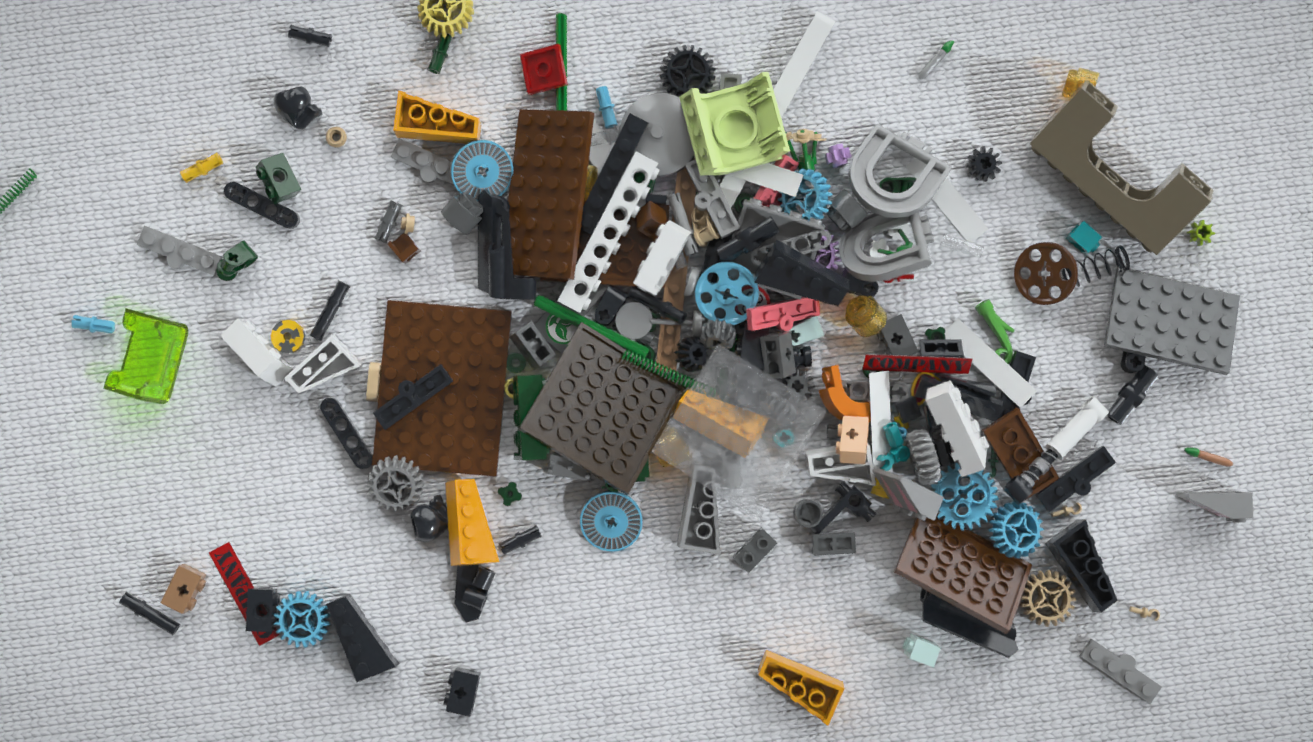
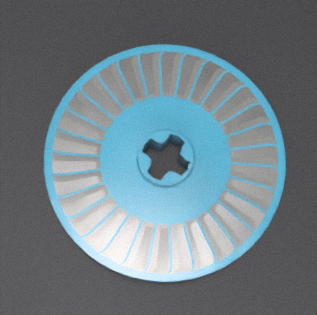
[451,140,513,201]
[580,491,643,551]

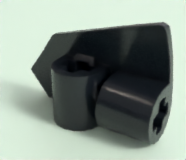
[935,373,997,397]
[454,565,496,623]

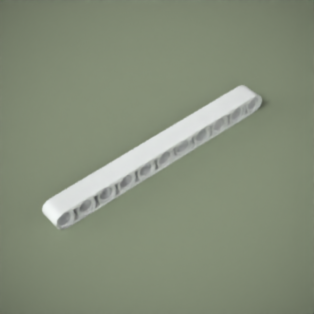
[719,11,836,208]

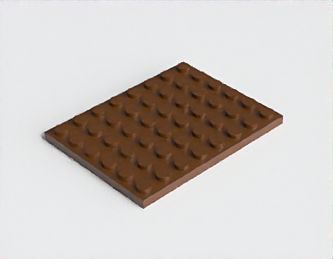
[372,300,512,477]

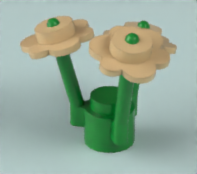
[785,129,826,171]

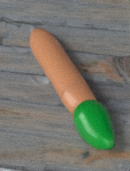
[1184,447,1233,467]

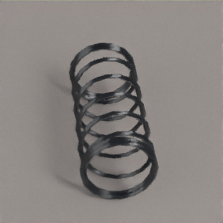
[1061,245,1130,287]

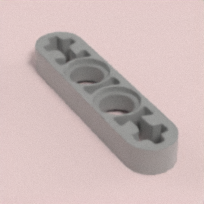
[751,230,832,266]
[841,380,910,402]

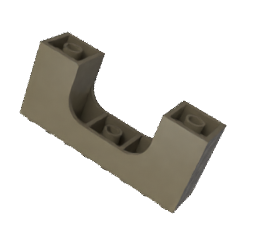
[1030,79,1214,255]

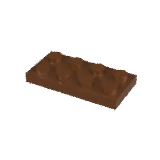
[982,408,1059,499]

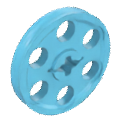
[695,262,759,325]

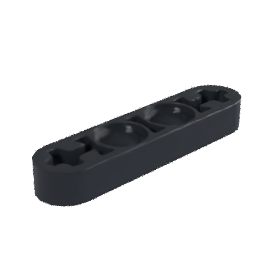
[224,182,300,229]
[320,398,373,469]

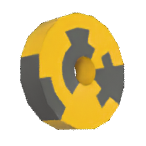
[271,320,305,353]

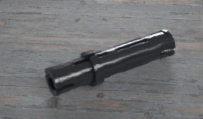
[309,280,351,341]
[628,286,687,325]
[119,592,181,636]

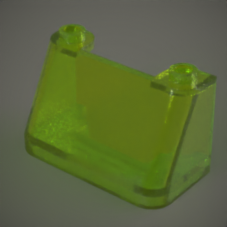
[103,308,189,404]

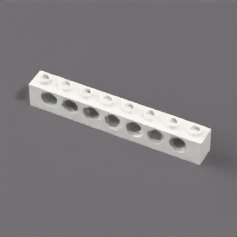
[558,152,660,313]

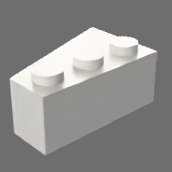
[634,220,691,295]
[221,318,293,387]
[284,334,361,393]
[805,443,876,486]

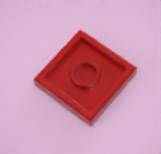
[520,44,568,95]

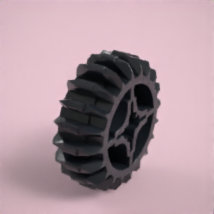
[660,45,716,96]

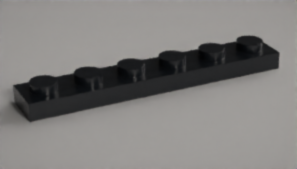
[581,113,649,235]

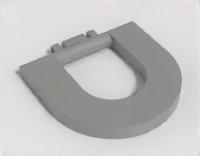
[849,124,952,218]
[839,211,934,282]

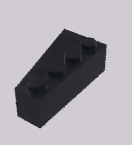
[754,239,849,307]
[730,321,770,408]
[1045,519,1118,613]
[326,594,400,683]

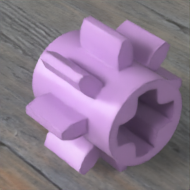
[825,143,852,168]

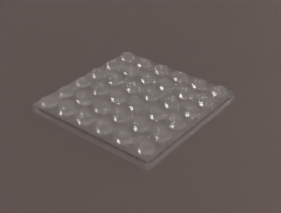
[651,344,827,520]

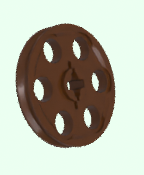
[1014,242,1078,305]

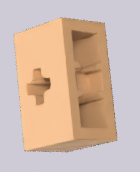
[836,416,869,464]

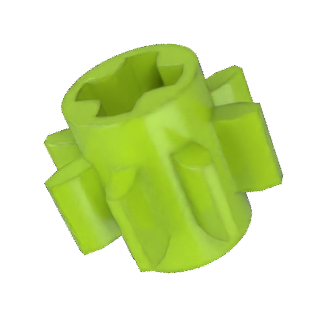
[1187,220,1215,246]

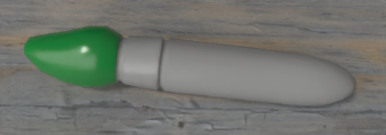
[918,40,954,79]

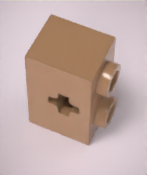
[160,563,207,614]

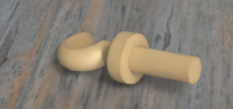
[1051,503,1082,518]
[1129,606,1160,621]

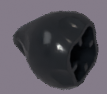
[274,86,323,130]
[410,495,448,542]

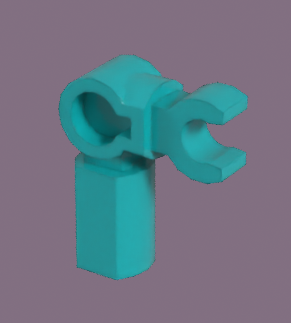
[876,422,910,471]

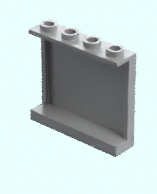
[728,198,826,300]

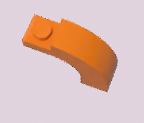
[819,365,871,423]

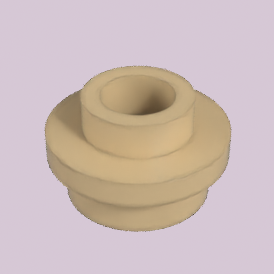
[326,127,347,148]
[400,213,415,234]

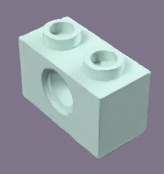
[903,633,941,668]

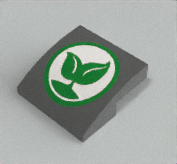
[535,296,579,353]

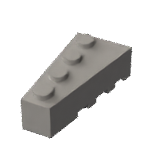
[676,464,721,555]

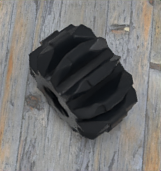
[966,146,1002,182]
[674,337,710,372]

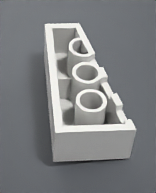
[926,380,989,477]

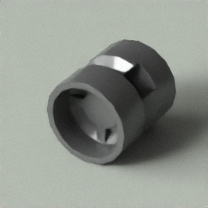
[793,499,823,528]

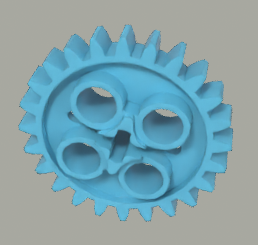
[931,463,999,531]

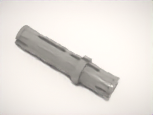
[667,193,699,256]

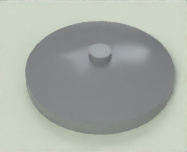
[619,93,695,177]

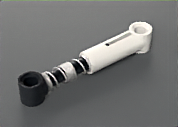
[1003,396,1109,505]

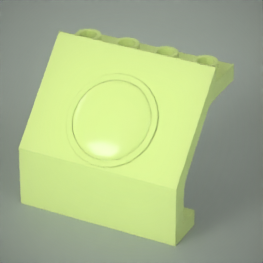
[679,72,790,175]

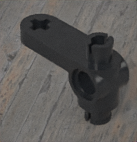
[810,481,877,534]

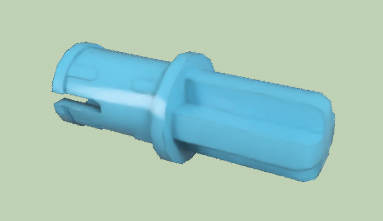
[596,86,618,129]
[71,315,115,334]

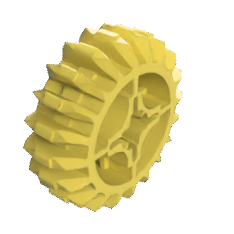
[417,0,474,38]

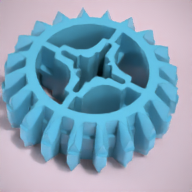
[777,169,833,221]
[988,502,1044,558]
[274,591,331,648]

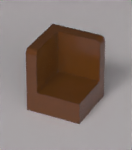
[636,201,666,239]
[387,233,421,264]

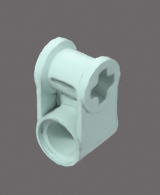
[785,316,824,346]

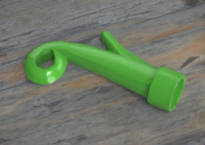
[975,299,1015,364]

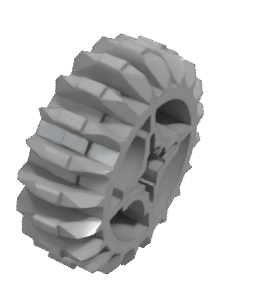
[906,429,941,486]
[367,455,424,512]

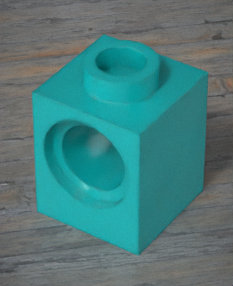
[1065,221,1102,255]

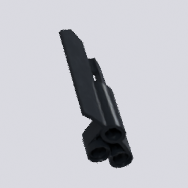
[478,189,536,300]
[920,588,1019,658]

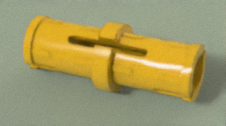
[180,152,224,183]

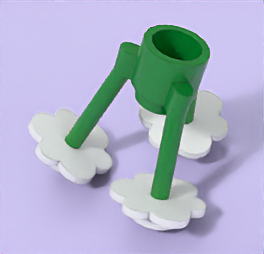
[868,223,913,258]

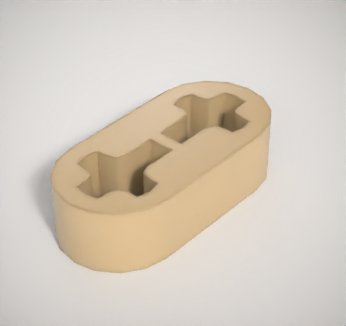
[366,362,382,402]

